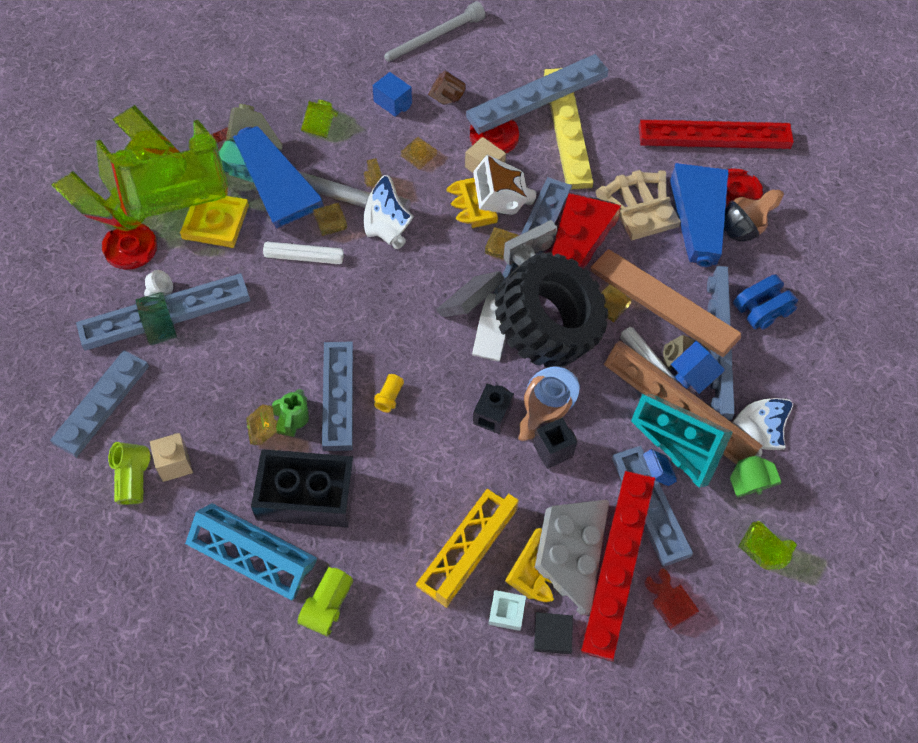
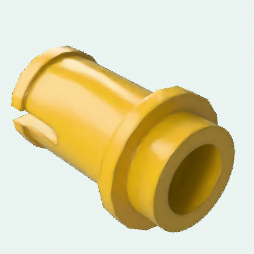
[374,374,404,413]

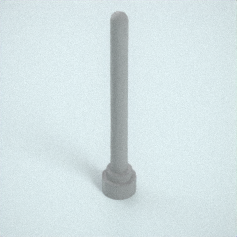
[384,1,485,62]

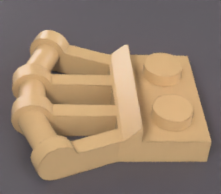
[596,170,681,241]

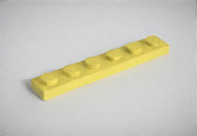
[544,68,593,189]

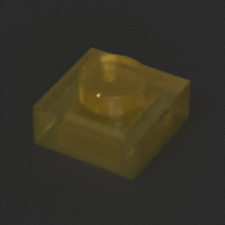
[401,137,437,170]
[363,158,382,190]
[313,202,347,236]
[485,227,519,260]
[601,284,632,323]
[246,404,277,445]

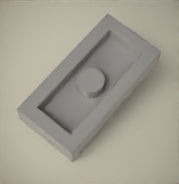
[504,220,557,266]

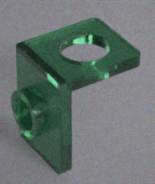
[135,292,177,346]

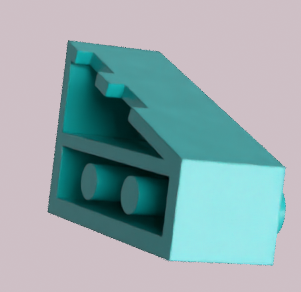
[631,394,733,488]

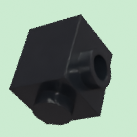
[472,383,514,435]
[533,418,577,469]

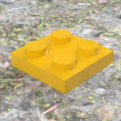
[180,191,249,248]

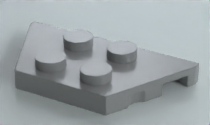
[535,500,609,616]

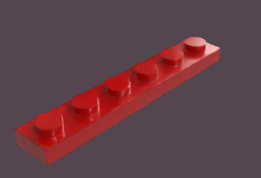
[639,119,794,149]
[581,471,655,662]

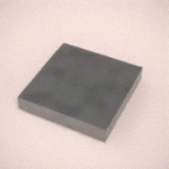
[436,271,505,317]

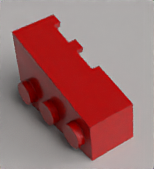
[552,193,622,269]

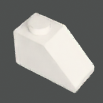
[472,293,507,362]

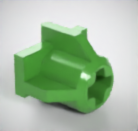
[272,389,309,437]
[730,456,781,498]

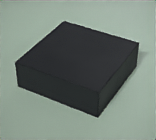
[534,612,573,654]

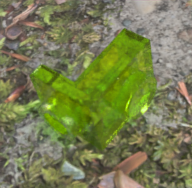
[301,99,338,138]
[738,521,797,570]

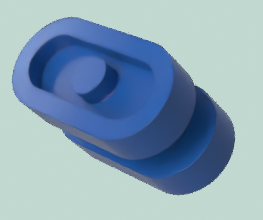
[733,274,798,330]

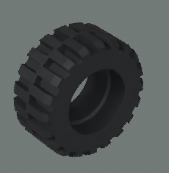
[495,253,608,368]

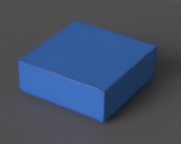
[643,449,677,486]

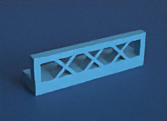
[185,503,317,600]

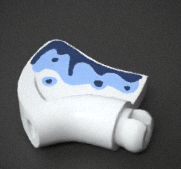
[364,175,414,249]
[732,398,793,456]

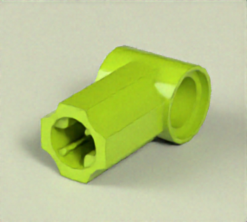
[108,442,150,505]
[298,567,353,637]

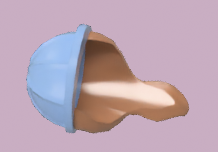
[518,366,580,441]

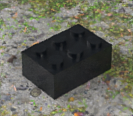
[251,449,356,528]

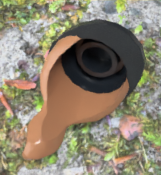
[724,190,784,241]

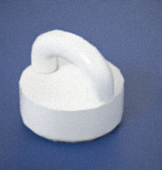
[144,270,173,298]

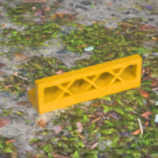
[416,489,519,608]

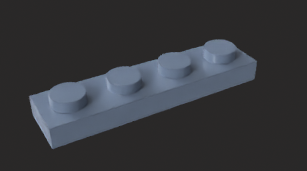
[322,342,353,451]
[50,350,149,458]
[612,446,693,567]

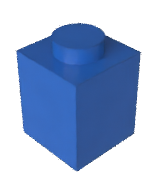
[372,72,412,117]
[671,341,725,394]

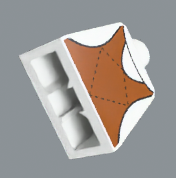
[473,155,536,215]

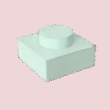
[489,590,526,631]

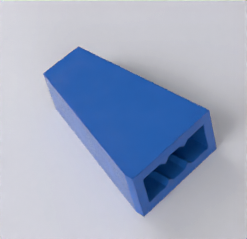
[233,126,324,228]
[670,163,728,267]

